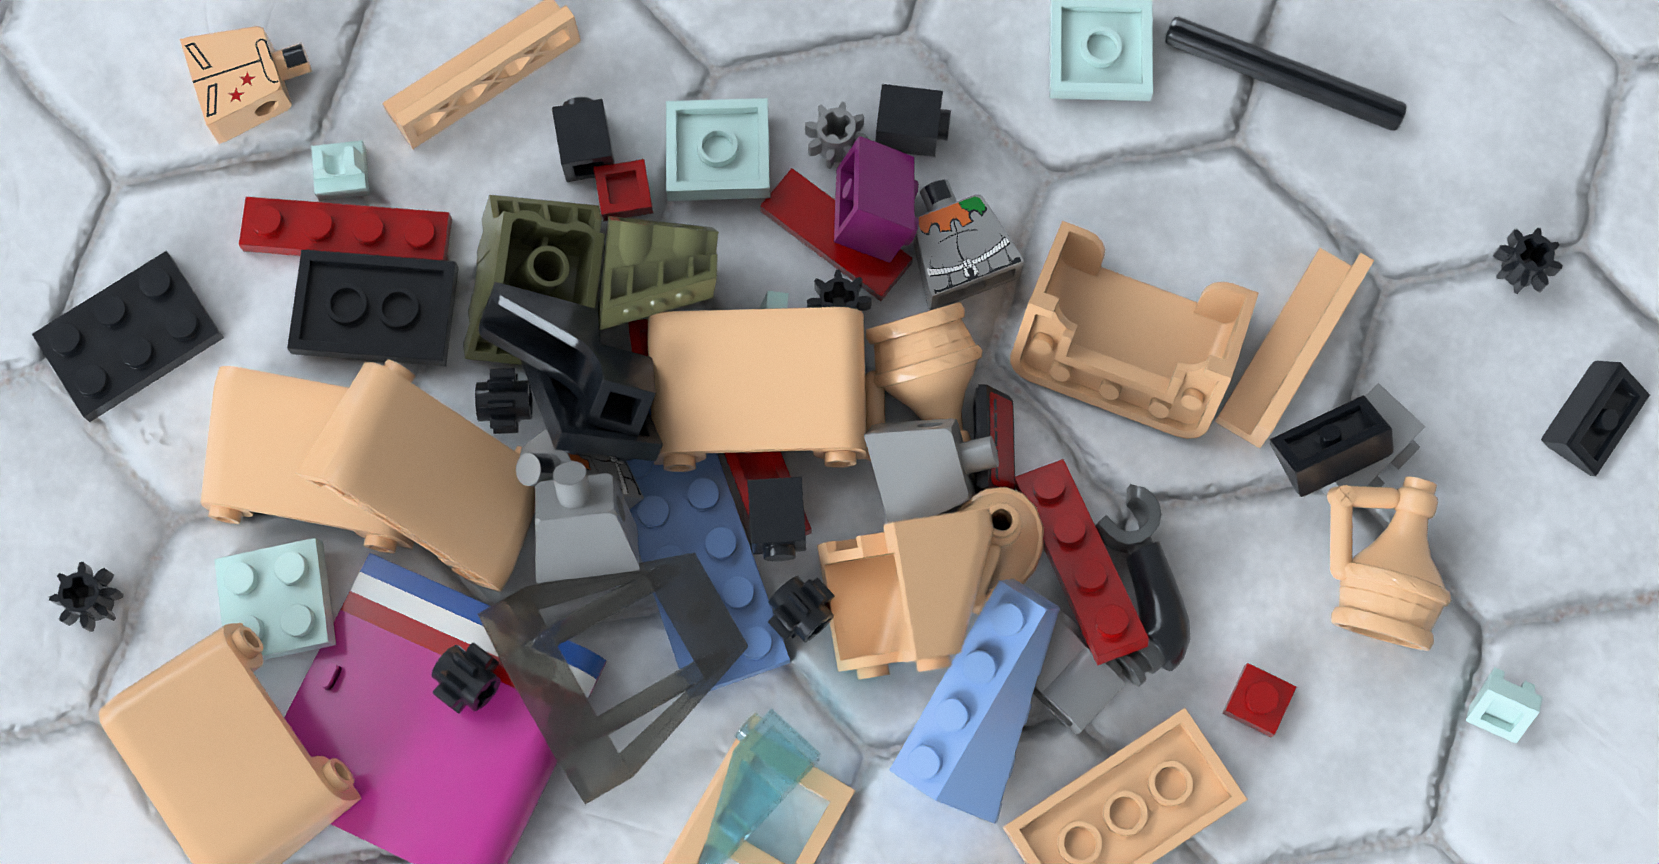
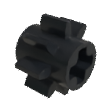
[1493,227,1563,294]
[807,270,872,311]
[475,368,533,434]
[49,562,124,632]
[768,576,835,643]
[431,642,501,714]

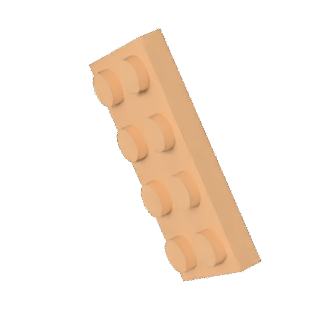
[1003,708,1248,864]

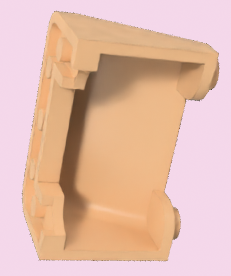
[1010,221,1259,439]
[648,307,867,472]
[296,359,536,592]
[200,366,414,553]
[817,508,994,680]
[98,623,362,864]

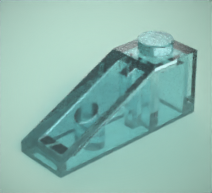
[699,708,821,864]

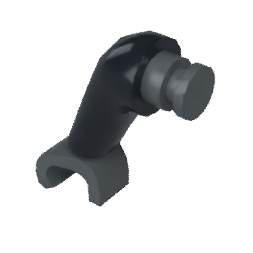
[1096,484,1190,686]

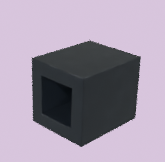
[875,84,951,157]
[552,97,615,182]
[748,477,806,561]

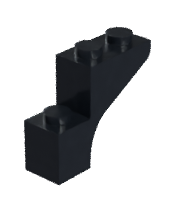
[479,282,656,437]

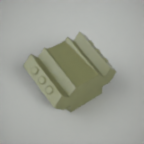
[463,194,605,365]
[598,216,718,330]

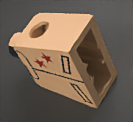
[180,26,312,144]

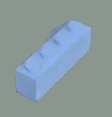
[889,579,1060,824]

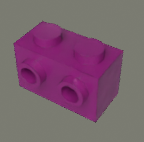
[834,136,919,263]

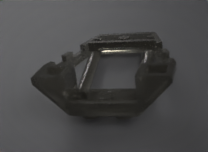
[478,553,748,805]

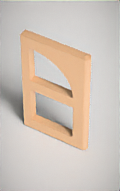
[663,726,856,864]

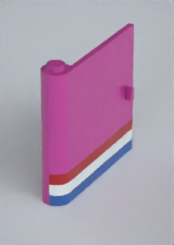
[284,553,607,864]

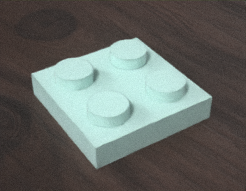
[1049,0,1153,101]
[666,98,770,201]
[214,538,336,660]

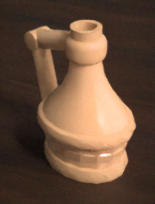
[865,302,983,462]
[1327,477,1451,651]
[955,486,1044,615]

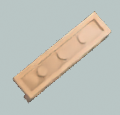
[382,0,581,149]
[1215,248,1374,448]

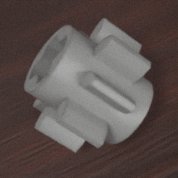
[805,102,868,169]

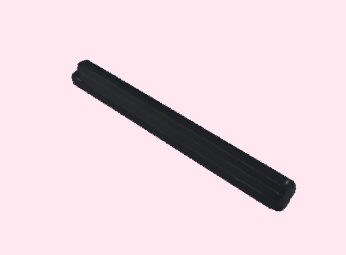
[1165,16,1407,131]

